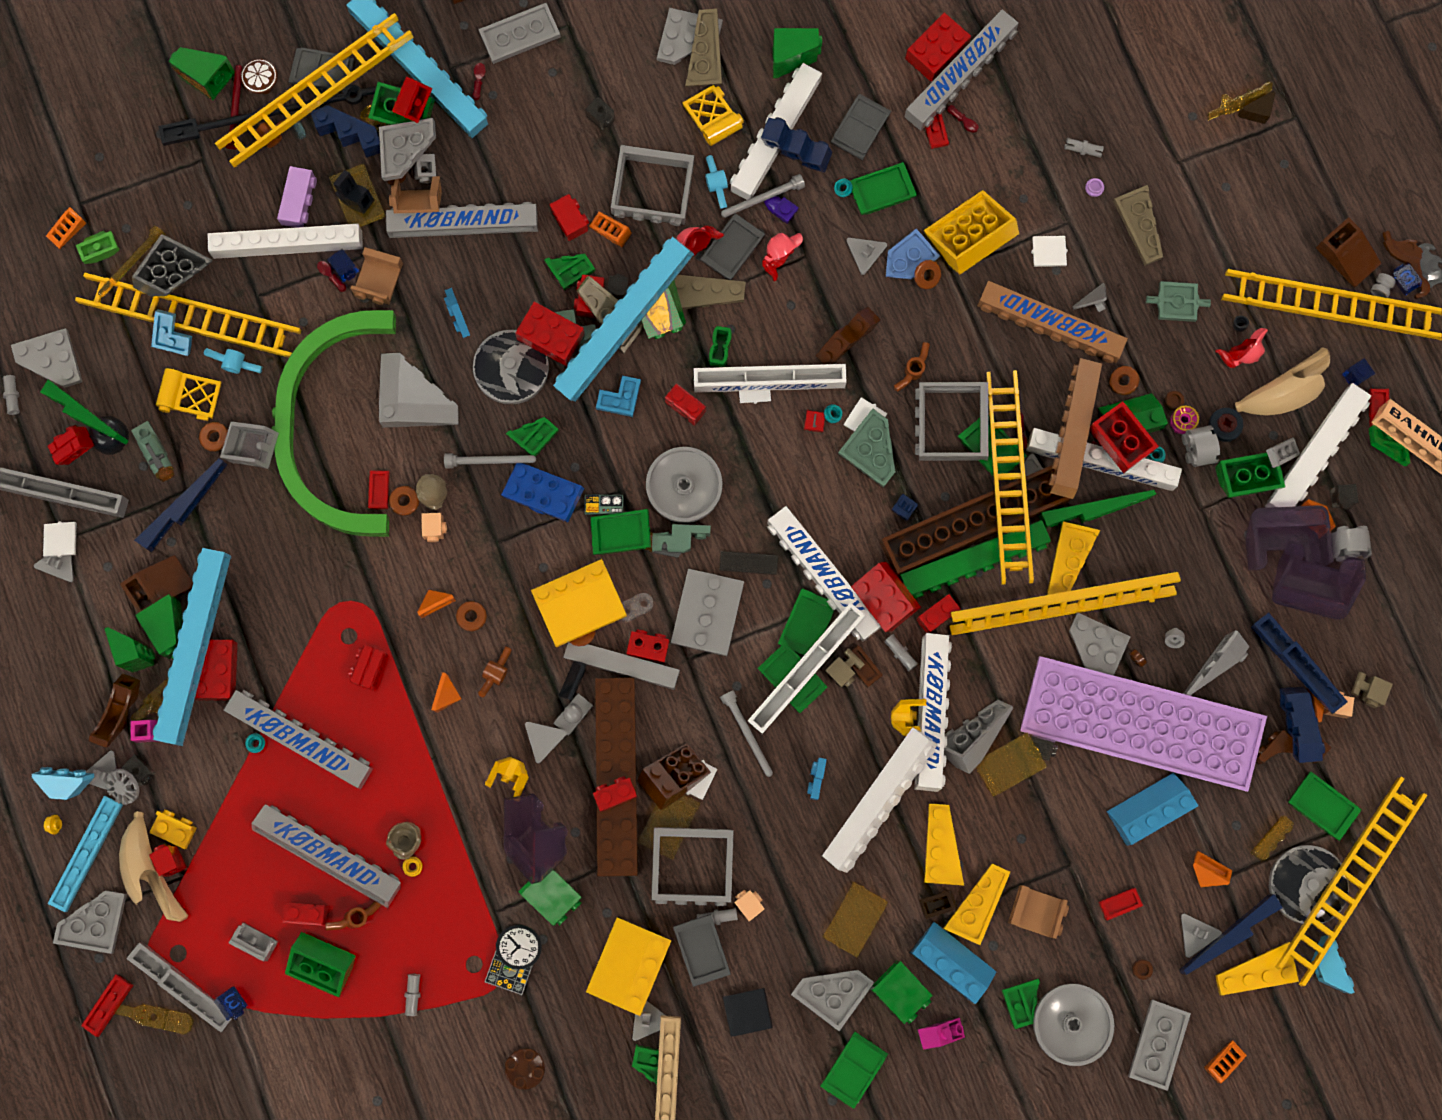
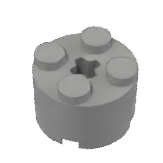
[1181,425,1220,467]
[1329,526,1372,562]

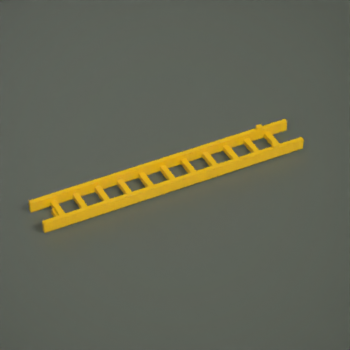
[215,13,414,168]
[1221,269,1442,340]
[75,273,301,358]
[986,370,1034,585]
[950,572,1181,635]
[1275,776,1427,987]

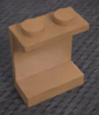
[389,176,442,214]
[350,247,403,305]
[1008,885,1069,939]

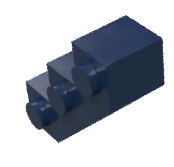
[311,106,380,158]
[761,117,833,173]
[1280,687,1325,763]

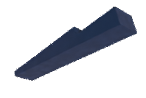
[134,458,227,552]
[1251,613,1348,714]
[1179,894,1283,975]

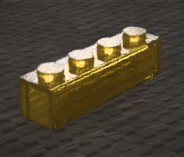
[1251,815,1294,860]

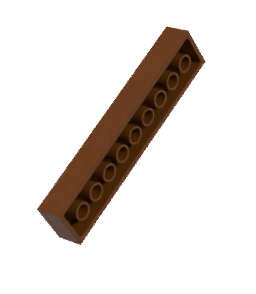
[880,465,1071,576]
[595,678,638,877]

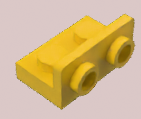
[149,809,197,849]

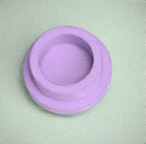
[1085,178,1104,197]

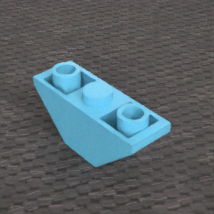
[32,767,94,800]
[1311,935,1355,994]

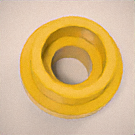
[44,815,62,835]
[402,857,423,877]

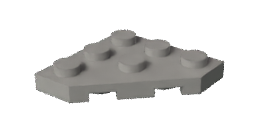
[657,8,723,65]
[379,118,436,181]
[11,328,82,388]
[1069,612,1131,676]
[53,891,127,954]
[791,970,874,1031]

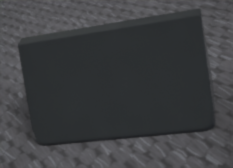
[559,661,587,701]

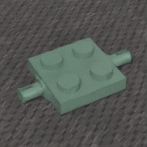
[1146,281,1211,322]

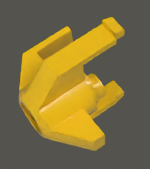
[891,698,927,736]
[485,757,529,801]

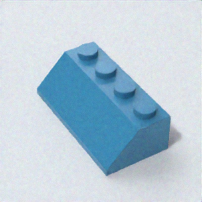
[1106,773,1198,846]
[910,922,996,1004]

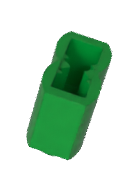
[709,326,732,368]

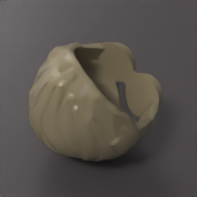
[416,474,447,510]
[386,822,422,859]

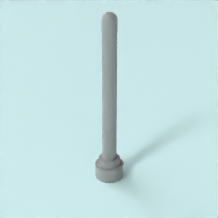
[721,174,805,217]
[444,453,536,469]
[720,690,773,777]

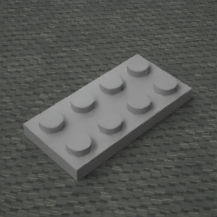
[479,3,561,64]
[1128,1000,1191,1091]

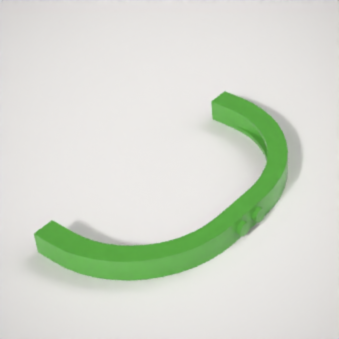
[272,310,396,537]

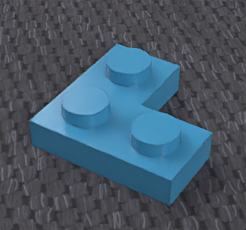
[444,288,470,338]
[151,309,192,356]
[596,376,641,417]
[807,758,827,800]

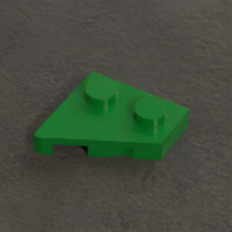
[544,254,596,291]
[506,417,559,457]
[1369,425,1410,466]
[1001,978,1040,1029]
[632,1045,659,1084]

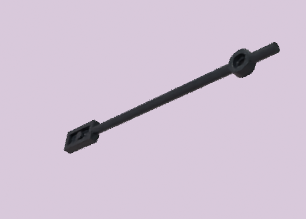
[158,85,377,146]

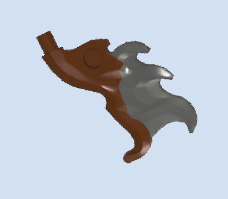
[1382,231,1442,299]

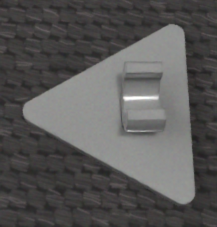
[846,238,887,275]
[1072,283,1107,312]
[34,555,74,582]
[525,722,567,763]
[86,751,117,790]
[1181,914,1222,958]
[632,1001,666,1041]

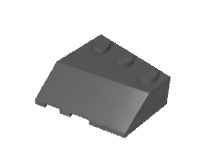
[132,234,212,296]

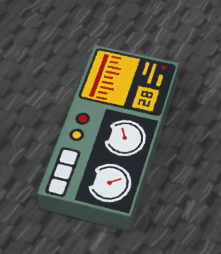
[585,495,623,515]

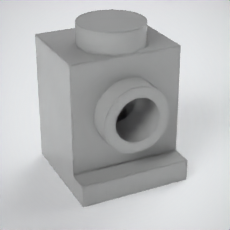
[414,154,436,183]

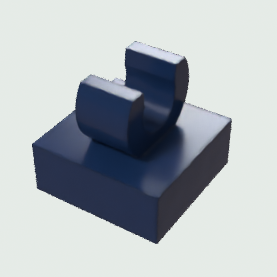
[891,494,918,521]

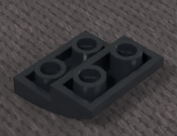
[723,988,773,1037]

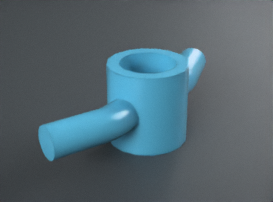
[705,155,728,209]
[204,348,263,374]

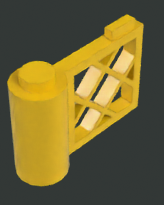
[683,85,744,146]
[156,368,222,421]

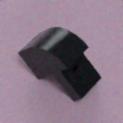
[333,170,375,214]

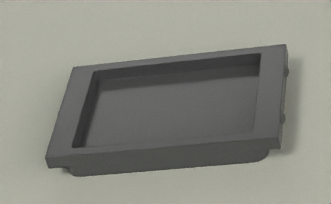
[289,48,354,93]
[831,94,891,160]
[700,213,765,280]
[673,914,731,987]

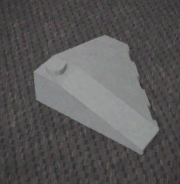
[379,353,459,428]

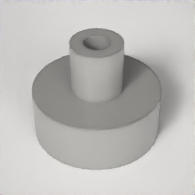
[1165,628,1185,648]

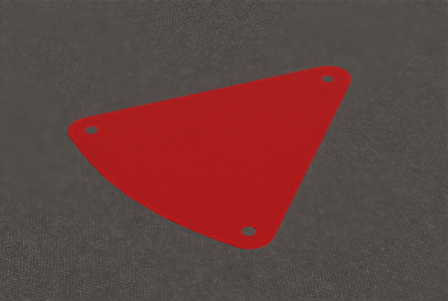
[148,601,498,1019]

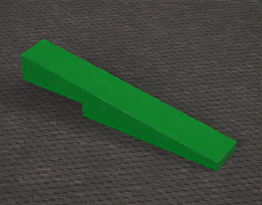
[40,380,128,445]
[1038,490,1156,529]

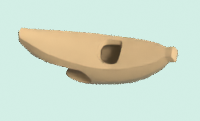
[1235,347,1330,415]
[119,811,189,922]

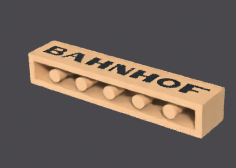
[1371,399,1442,474]

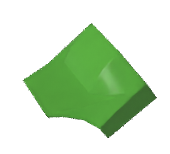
[76,231,120,264]

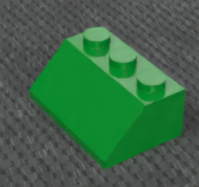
[368,82,435,125]
[1098,393,1168,433]
[1215,453,1286,498]
[104,627,155,673]
[285,932,356,997]

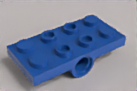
[501,463,584,522]

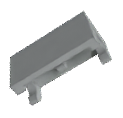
[229,923,278,962]

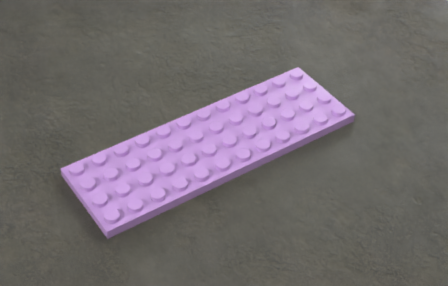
[1020,656,1267,792]

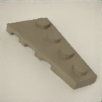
[685,9,722,87]
[1113,185,1163,266]
[674,275,746,310]
[576,276,644,353]

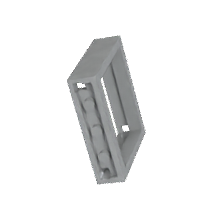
[611,145,694,226]
[915,382,988,461]
[651,827,733,906]

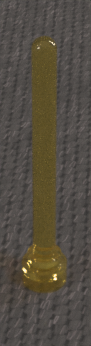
[98,225,166,297]

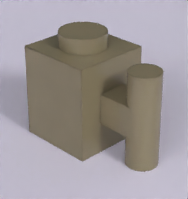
[825,648,865,688]
[1351,672,1393,708]

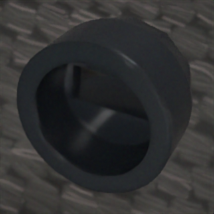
[1233,315,1249,332]

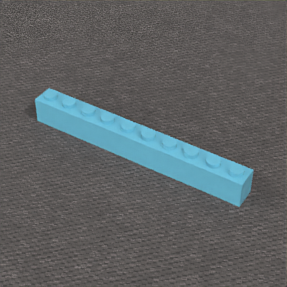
[347,0,488,138]
[553,237,694,401]
[153,548,231,746]

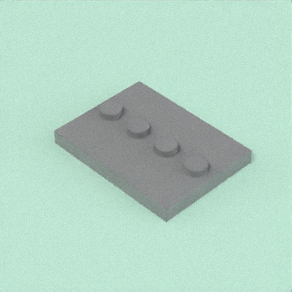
[671,569,744,656]

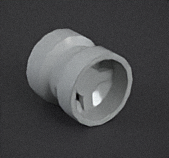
[1370,273,1396,298]

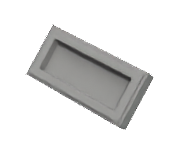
[553,693,593,736]

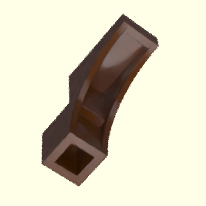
[816,307,881,365]
[89,674,141,748]
[1256,730,1332,765]

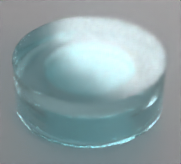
[293,120,306,140]

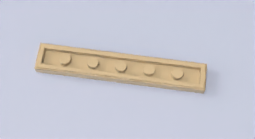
[655,1015,681,1120]

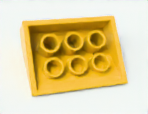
[923,190,1019,275]
[531,559,627,647]
[586,918,672,1016]

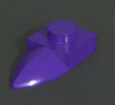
[764,196,798,224]

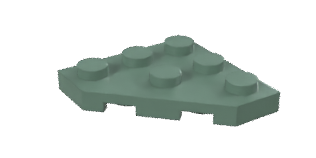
[838,408,895,488]

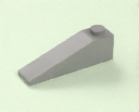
[1183,630,1249,696]
[944,700,1013,774]

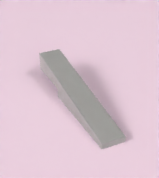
[563,642,680,690]
[126,941,234,1032]

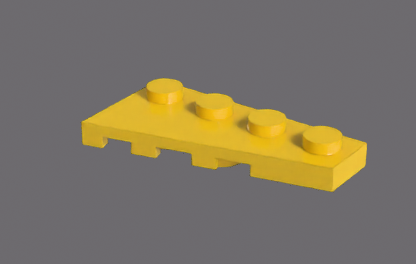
[1047,521,1100,595]
[924,804,964,886]
[943,864,1010,945]
[1215,942,1299,995]

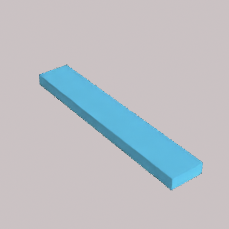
[48,796,123,912]

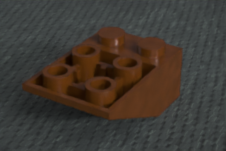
[1316,217,1382,288]
[120,555,193,613]
[637,743,711,810]

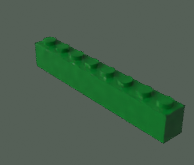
[899,520,1051,599]

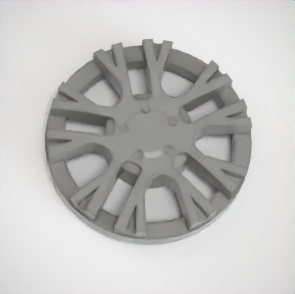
[105,769,139,805]

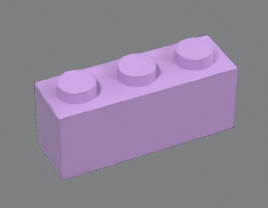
[277,166,317,228]

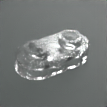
[620,593,653,622]

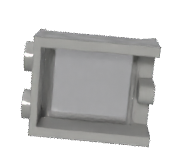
[220,422,279,469]

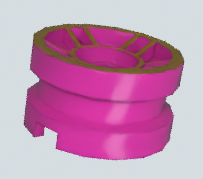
[1169,405,1199,434]

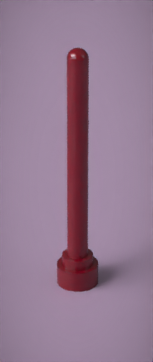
[225,64,242,150]

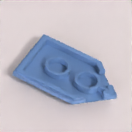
[886,228,940,279]

